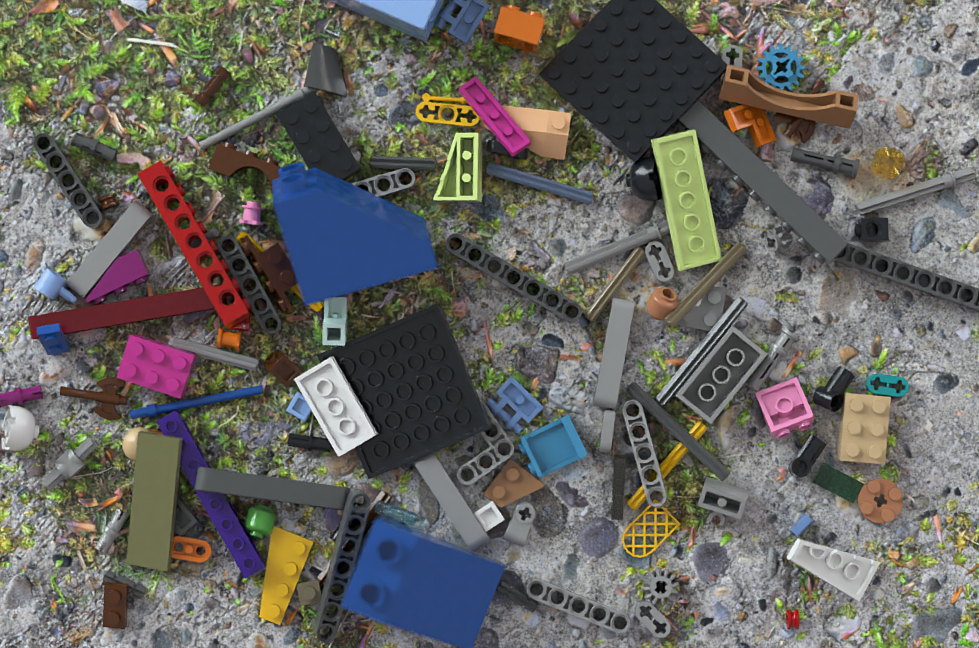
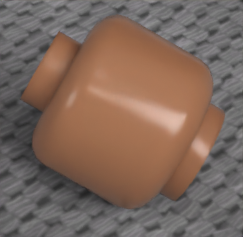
[646,287,679,320]

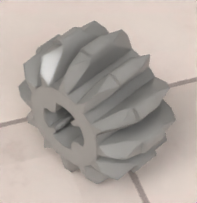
[641,567,680,606]

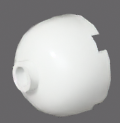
[1,405,39,451]

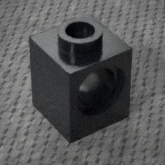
[854,218,889,242]

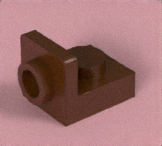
[263,349,302,388]

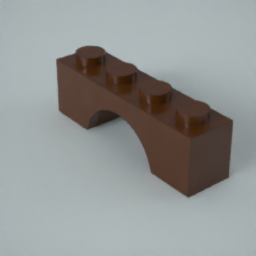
[208,142,281,194]

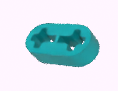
[865,374,909,397]

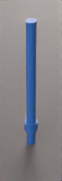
[129,385,263,419]

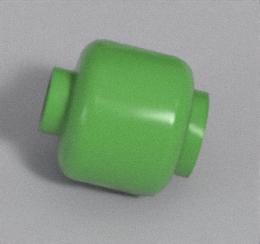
[244,504,276,539]

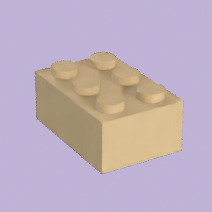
[836,393,891,464]

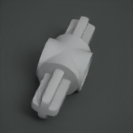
[42,437,98,490]

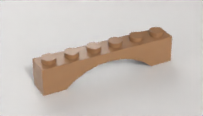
[719,65,859,129]

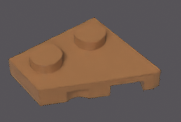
[483,458,544,507]

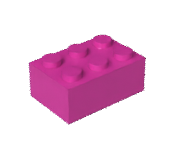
[116,333,198,399]

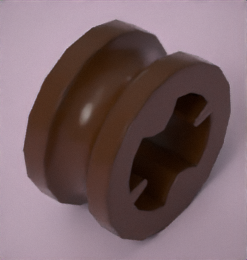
[97,193,120,210]

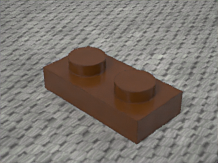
[103,582,129,629]

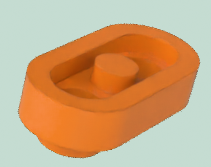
[172,536,212,562]

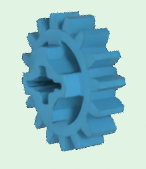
[756,44,805,91]

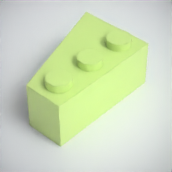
[433,133,483,202]

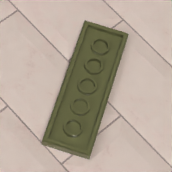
[126,431,183,571]

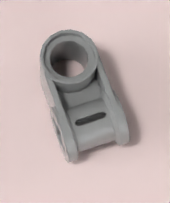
[502,502,535,547]

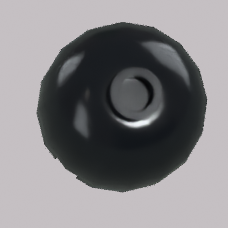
[626,156,662,201]

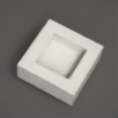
[474,501,505,532]

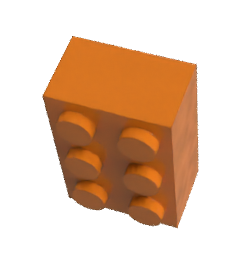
[494,4,545,54]

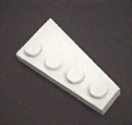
[787,538,881,601]

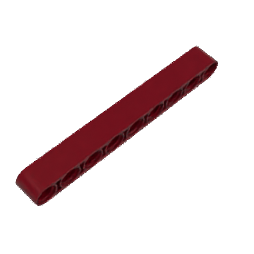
[28,285,227,339]

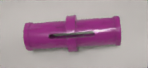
[0,385,43,408]

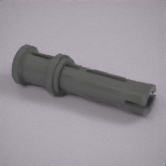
[790,147,860,179]

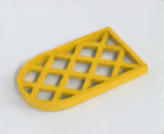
[622,499,680,558]

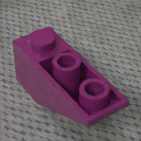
[86,249,151,305]

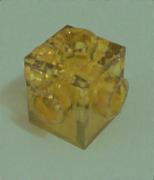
[871,146,905,180]

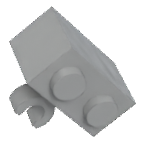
[697,477,749,526]

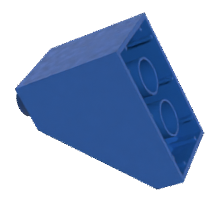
[272,163,438,306]
[341,515,505,648]

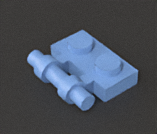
[435,0,490,45]
[485,376,543,435]

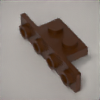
[240,235,298,314]

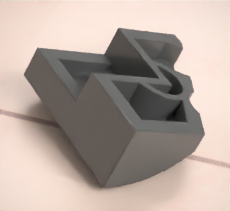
[304,42,348,97]

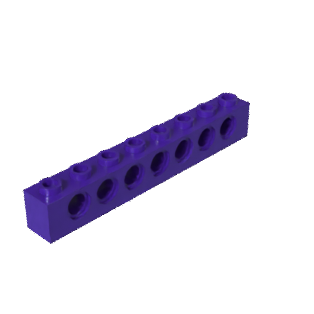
[156,410,266,578]

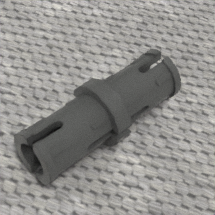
[71,132,118,163]

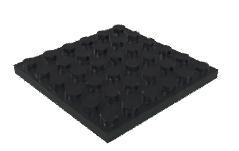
[539,0,727,164]
[317,303,492,479]

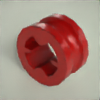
[786,609,799,630]

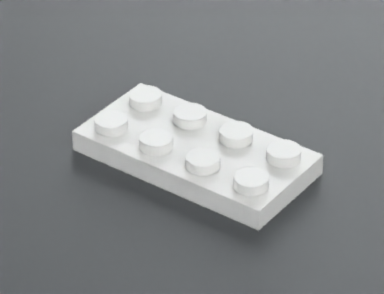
[294,356,378,457]

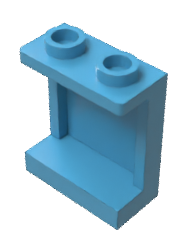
[518,415,588,479]

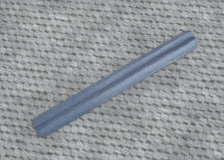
[486,162,594,204]

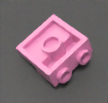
[755,377,814,439]

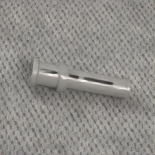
[746,327,799,391]

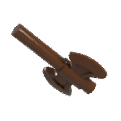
[773,78,825,143]
[60,377,128,420]

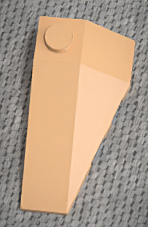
[479,105,571,160]

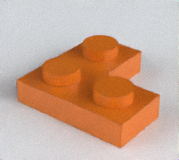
[724,104,777,148]

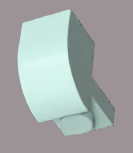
[322,295,348,346]

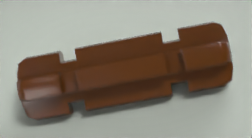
[195,66,230,106]

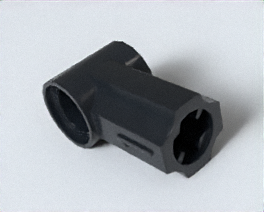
[813,366,855,412]
[788,434,827,478]

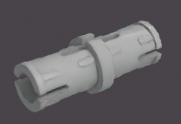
[95,508,129,554]

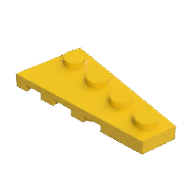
[259,525,314,625]

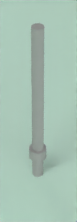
[199,88,319,150]

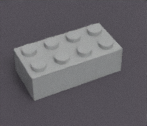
[674,326,767,424]

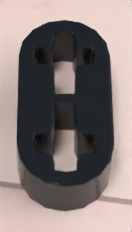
[485,140,529,160]

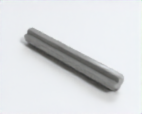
[172,337,259,371]

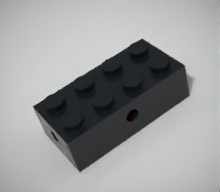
[276,91,362,181]

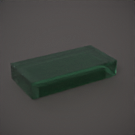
[812,463,864,503]

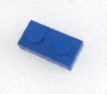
[37,323,70,356]

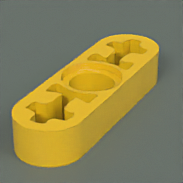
[416,102,480,128]

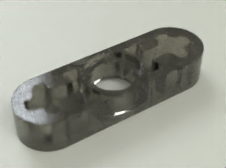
[611,455,626,520]

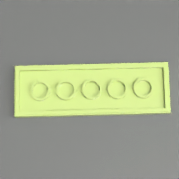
[651,129,722,271]

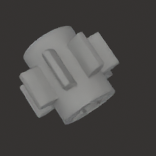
[765,226,793,255]

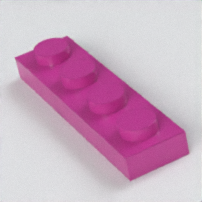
[458,76,531,157]

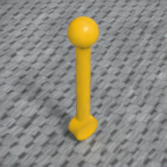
[422,93,467,105]

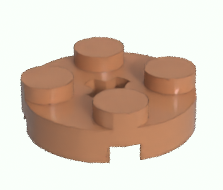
[857,478,903,523]

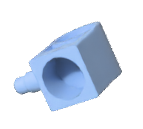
[34,268,77,303]

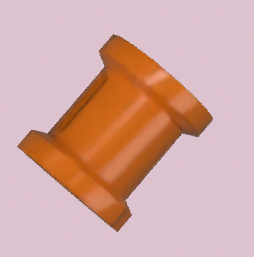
[216,328,242,351]

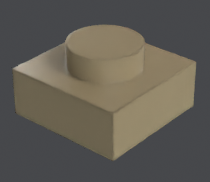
[296,579,322,606]

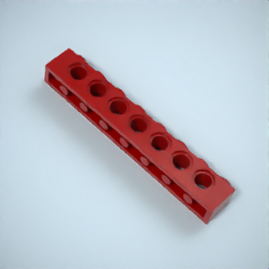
[137,160,251,329]

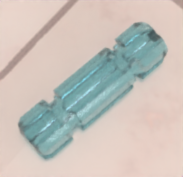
[374,501,418,526]

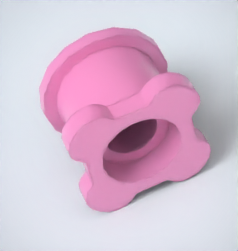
[239,201,264,226]

